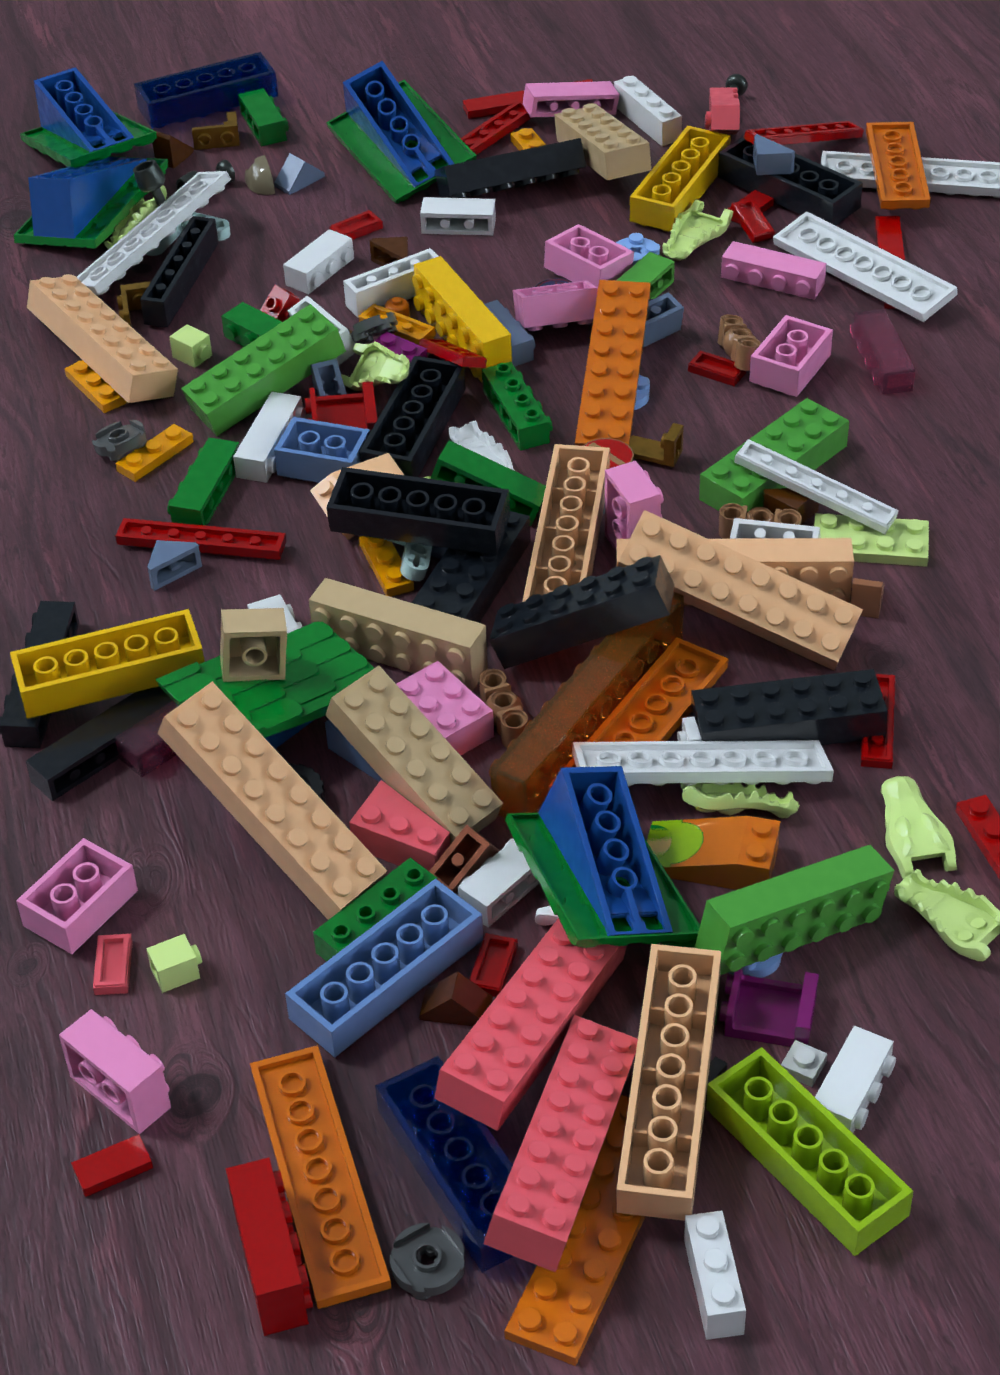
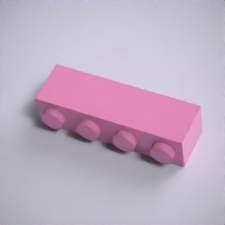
[522,81,620,117]
[721,241,827,300]

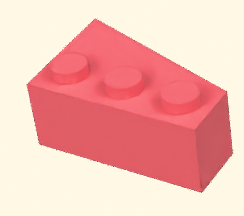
[705,87,740,135]
[349,780,451,871]

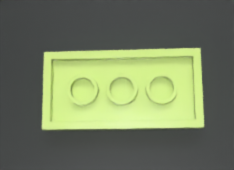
[814,513,929,567]

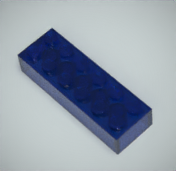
[134,52,278,129]
[375,1056,514,1273]

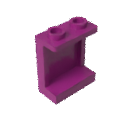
[719,967,819,1047]

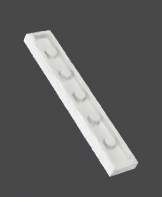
[734,439,899,534]

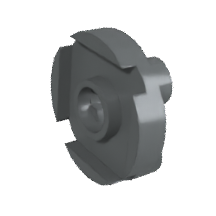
[348,312,398,344]
[92,420,147,461]
[390,1223,465,1300]

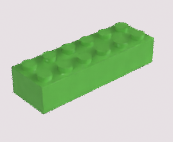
[181,304,346,436]
[699,398,849,512]
[694,845,895,975]

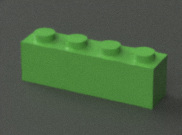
[616,252,675,299]

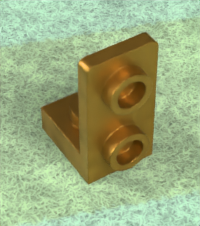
[192,111,240,150]
[117,281,150,326]
[629,423,683,467]

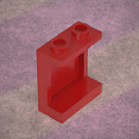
[305,382,377,432]

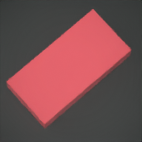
[93,933,133,995]

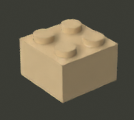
[220,608,287,682]

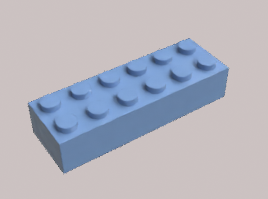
[285,878,484,1057]

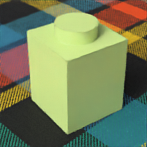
[169,324,212,368]
[146,934,202,993]

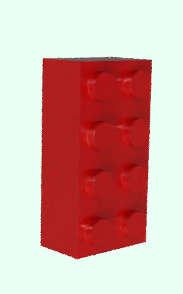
[225,1157,313,1336]

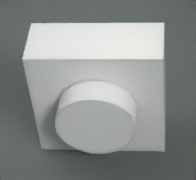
[677,716,701,741]
[781,1040,827,1087]

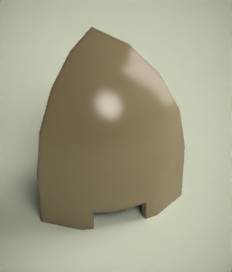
[244,155,275,195]

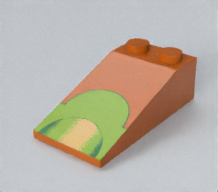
[647,816,781,890]

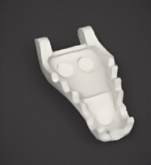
[449,420,515,471]

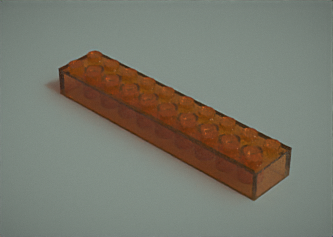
[489,592,684,818]

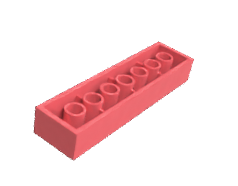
[434,918,627,1131]
[483,1015,638,1272]

